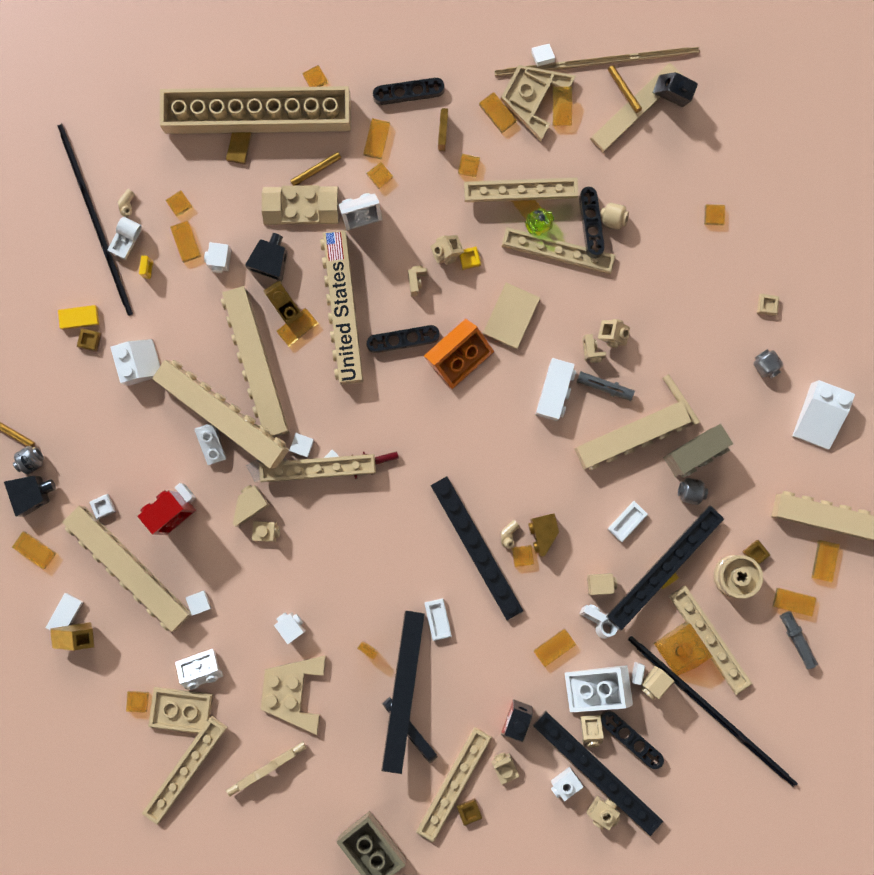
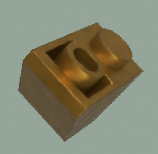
[263,280,303,325]
[528,513,559,557]
[50,622,94,651]

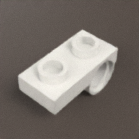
[107,217,143,260]
[195,423,227,465]
[580,604,619,639]

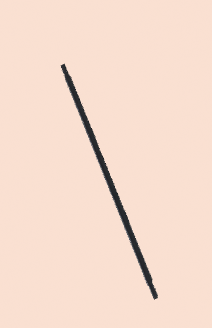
[57,123,133,316]
[628,636,798,787]

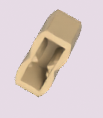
[641,666,675,700]

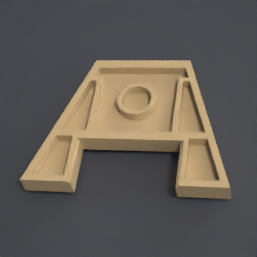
[500,65,576,141]
[261,655,326,735]

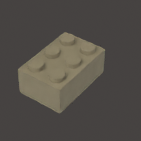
[663,424,733,477]
[337,811,406,875]

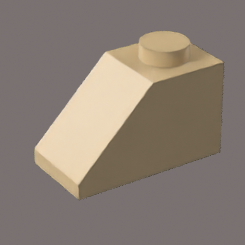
[233,485,270,527]

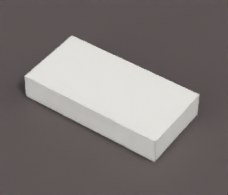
[608,501,648,542]
[46,593,83,630]
[424,598,452,641]

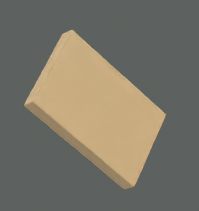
[483,282,540,349]
[148,687,213,733]

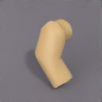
[118,189,135,217]
[501,520,520,549]

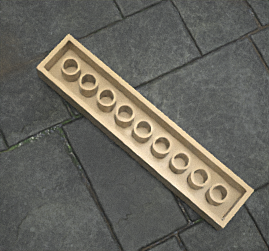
[160,86,351,134]

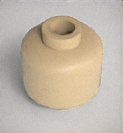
[600,203,629,230]

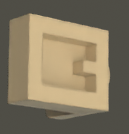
[408,266,428,296]
[582,334,607,363]
[252,521,280,542]
[580,715,604,748]
[492,753,519,785]

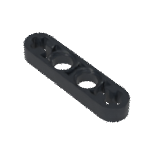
[373,78,444,105]
[579,187,605,259]
[367,325,440,353]
[382,697,438,764]
[601,710,664,769]

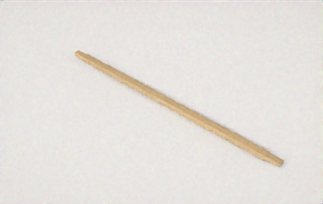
[494,47,700,76]

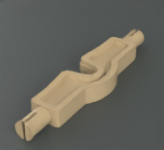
[226,741,307,797]

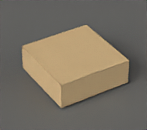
[757,294,779,316]

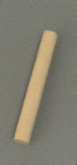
[663,374,700,425]

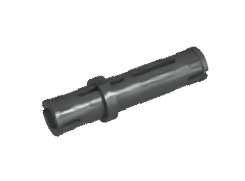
[577,371,635,401]
[779,611,818,669]

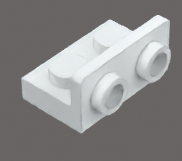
[176,649,223,690]

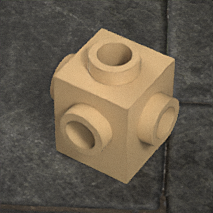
[430,235,464,265]
[598,319,630,348]
[587,796,620,831]

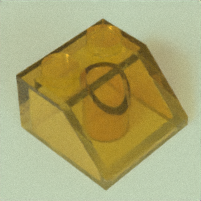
[653,622,713,676]

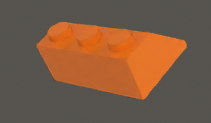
[424,319,494,389]

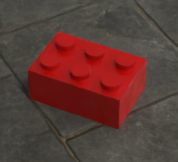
[137,490,197,535]

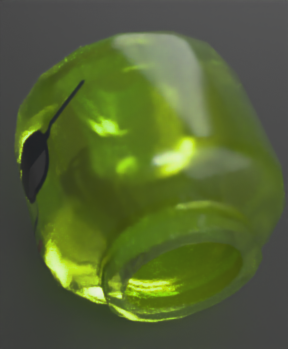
[525,208,554,236]

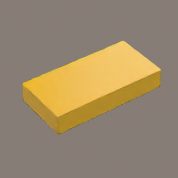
[58,305,99,330]

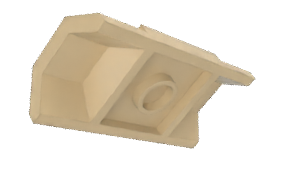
[262,185,339,225]

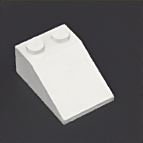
[339,193,382,231]
[792,380,855,450]
[565,665,633,712]

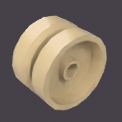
[714,555,763,598]

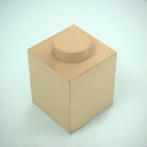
[587,573,617,595]

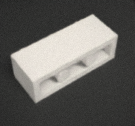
[535,358,576,421]

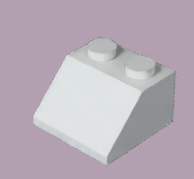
[110,339,160,386]

